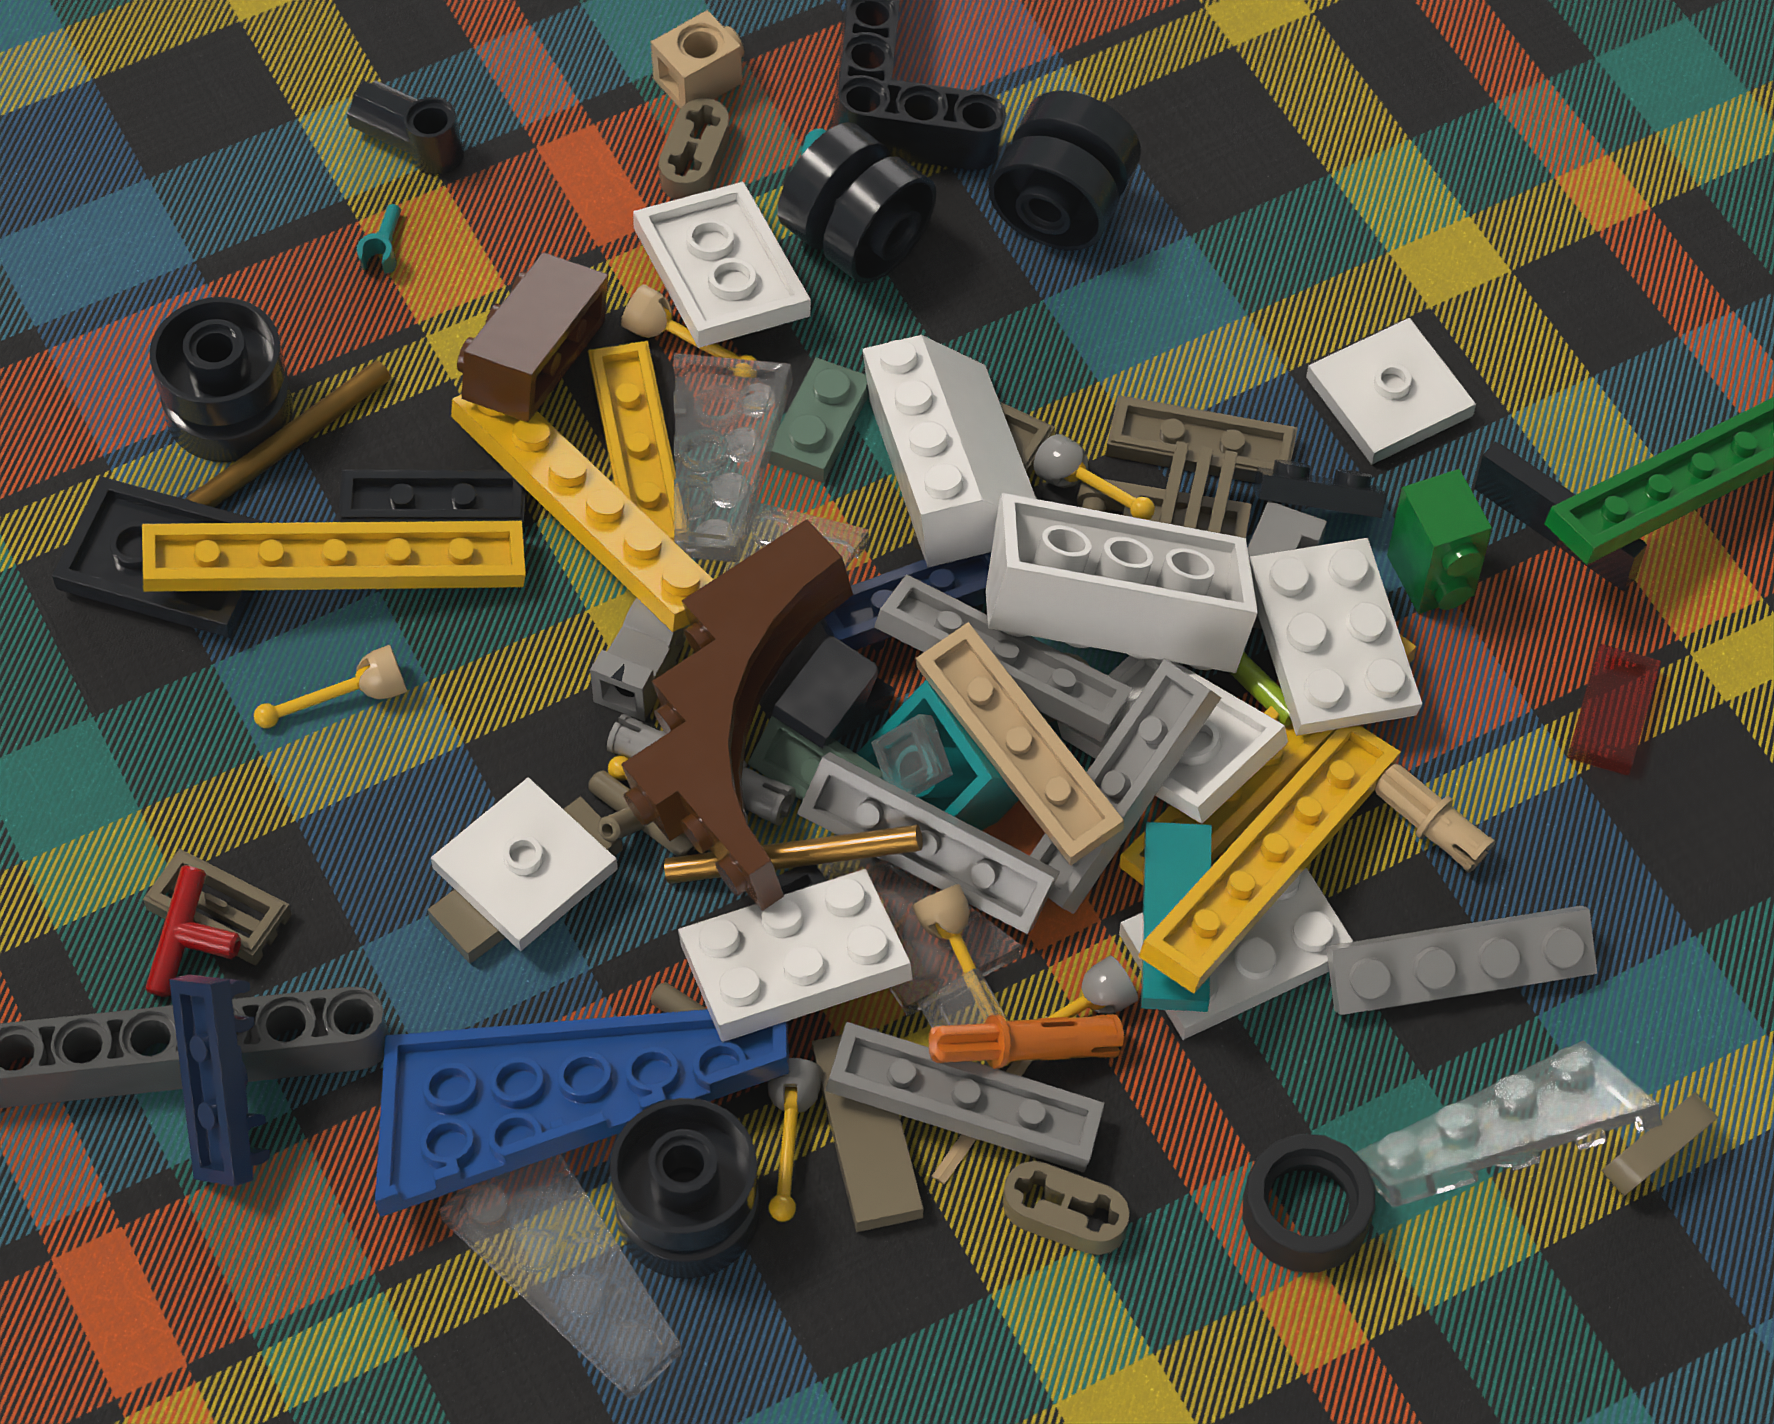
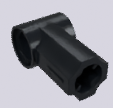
[347,80,464,175]

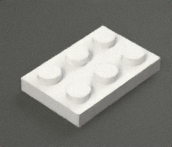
[633,182,811,348]
[1249,538,1422,736]
[1057,656,1288,824]
[1119,868,1353,1040]
[678,869,913,1042]

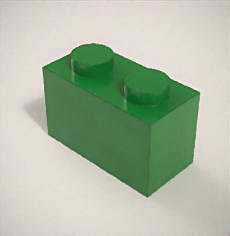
[1387,469,1492,614]

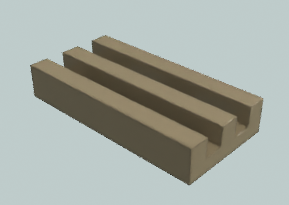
[1159,441,1238,534]
[143,849,292,966]

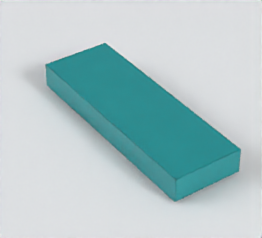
[1141,822,1212,1012]

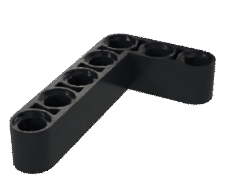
[832,0,1006,170]

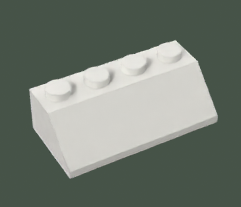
[862,335,1036,567]
[986,493,1258,673]

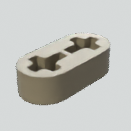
[659,98,730,200]
[1601,1091,1718,1197]
[1003,1161,1130,1255]

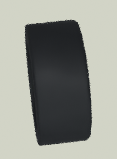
[1243,1134,1375,1273]

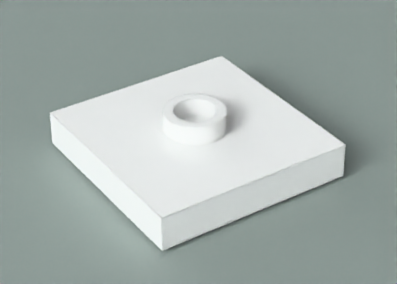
[1306,318,1476,465]
[431,777,618,951]

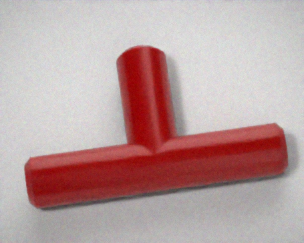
[145,865,241,998]

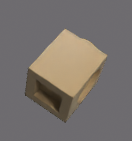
[651,10,744,109]

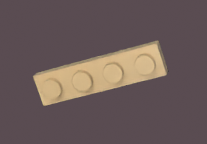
[916,622,1124,866]

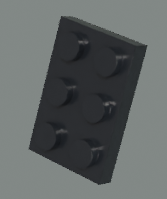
[52,477,269,638]

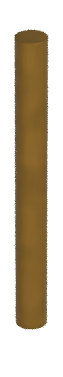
[185,360,391,507]
[664,825,923,884]

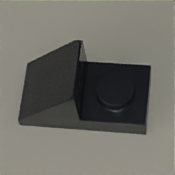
[771,636,896,749]

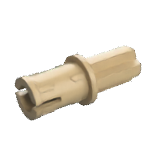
[1375,764,1495,873]

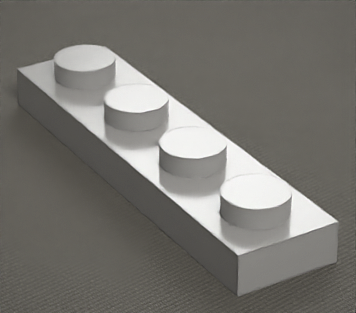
[874,574,1133,743]
[1030,659,1222,914]
[797,752,1060,934]
[1326,905,1597,1015]
[825,1022,1104,1172]

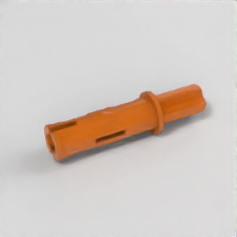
[928,1014,1124,1069]

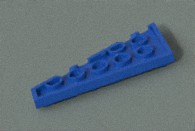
[375,1009,790,1217]

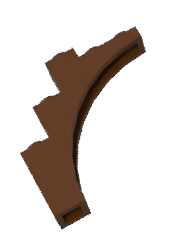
[621,519,853,911]

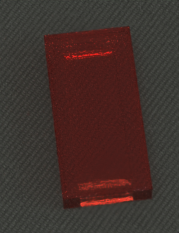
[1567,644,1661,776]

